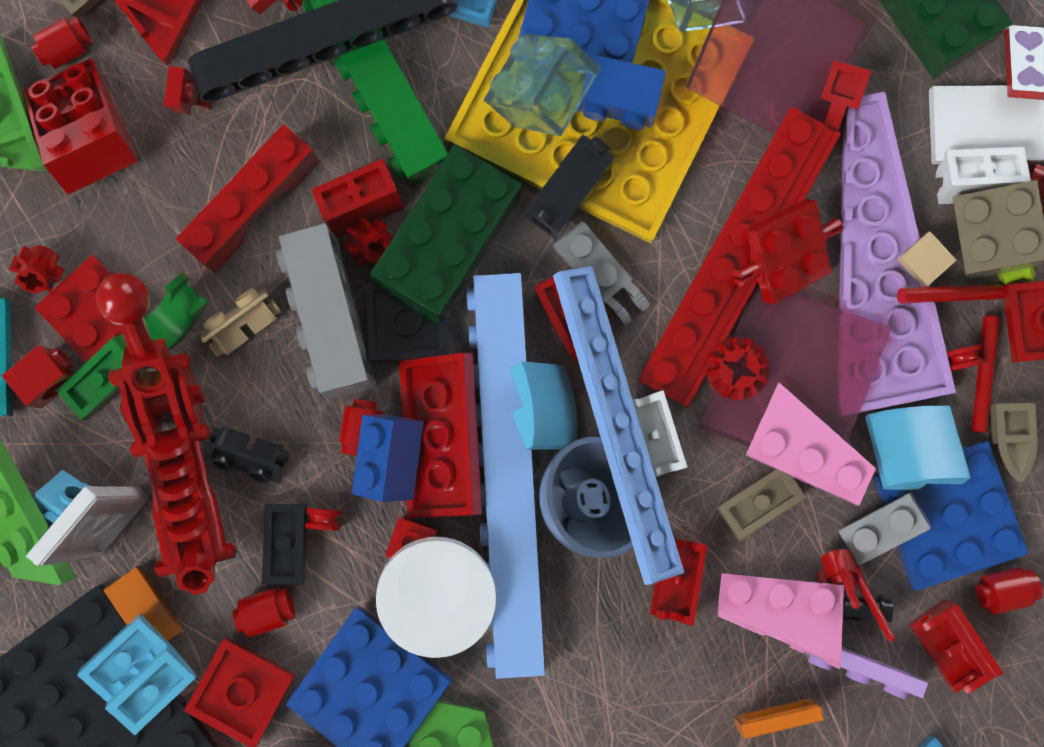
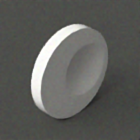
[376,537,496,658]

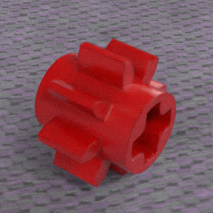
[343,217,394,267]
[9,245,64,293]

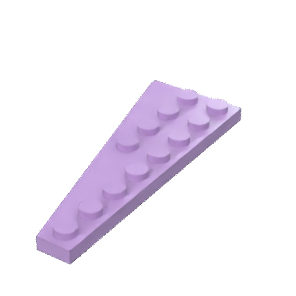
[837,92,956,417]

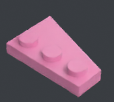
[746,383,876,506]
[718,573,844,669]

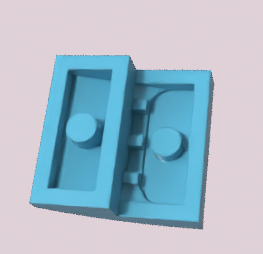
[509,361,577,450]
[865,406,971,490]
[77,613,196,735]

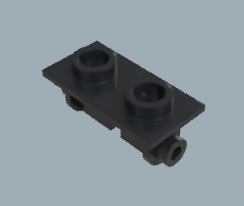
[203,426,289,484]

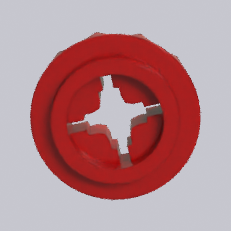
[706,337,771,400]

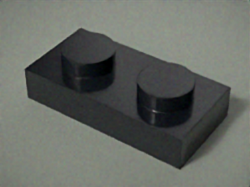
[262,503,307,585]

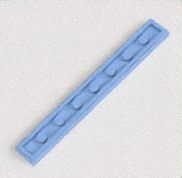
[553,266,684,585]

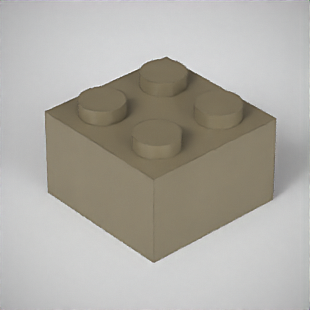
[953,180,1044,279]

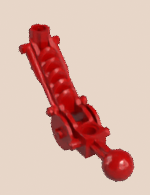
[94,273,237,595]

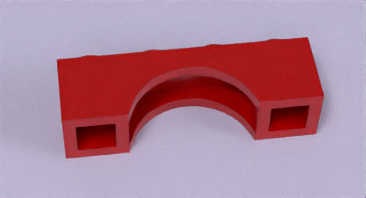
[175,124,320,274]

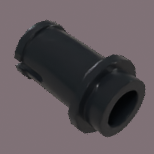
[843,594,893,626]

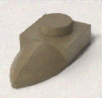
[990,403,1038,482]

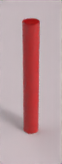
[897,284,1005,304]
[971,316,1000,433]

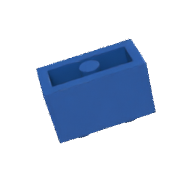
[576,53,666,130]
[352,415,424,502]

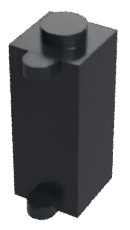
[525,134,615,241]

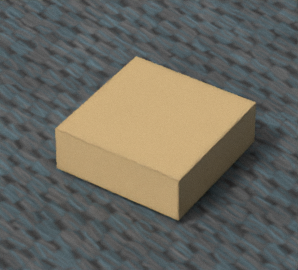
[897,231,956,287]

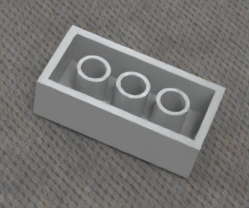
[276,223,377,399]

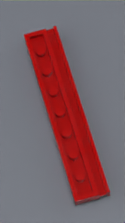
[637,106,841,408]

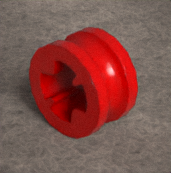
[947,344,985,371]
[304,508,342,531]

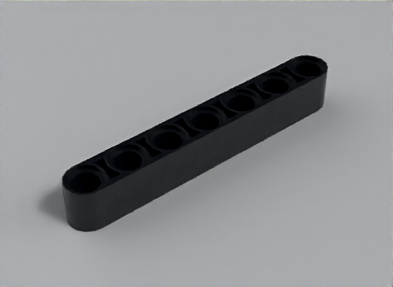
[188,0,458,102]

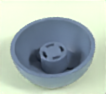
[539,437,633,558]

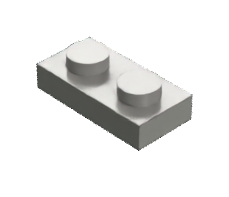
[838,491,932,566]

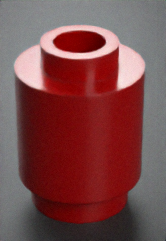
[31,16,94,69]
[338,398,383,456]
[975,567,1042,615]
[232,587,296,638]

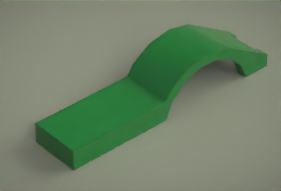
[56,273,210,421]

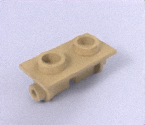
[201,287,281,357]

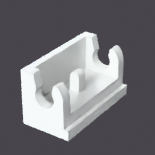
[936,147,1031,204]
[633,391,687,477]

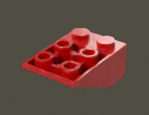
[22,58,138,194]

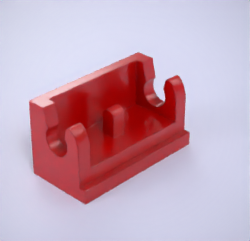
[311,158,405,238]
[649,538,707,626]
[908,600,1003,694]

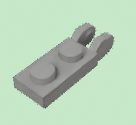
[553,221,650,326]

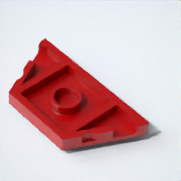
[114,0,203,66]

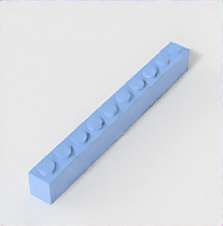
[467,273,545,679]

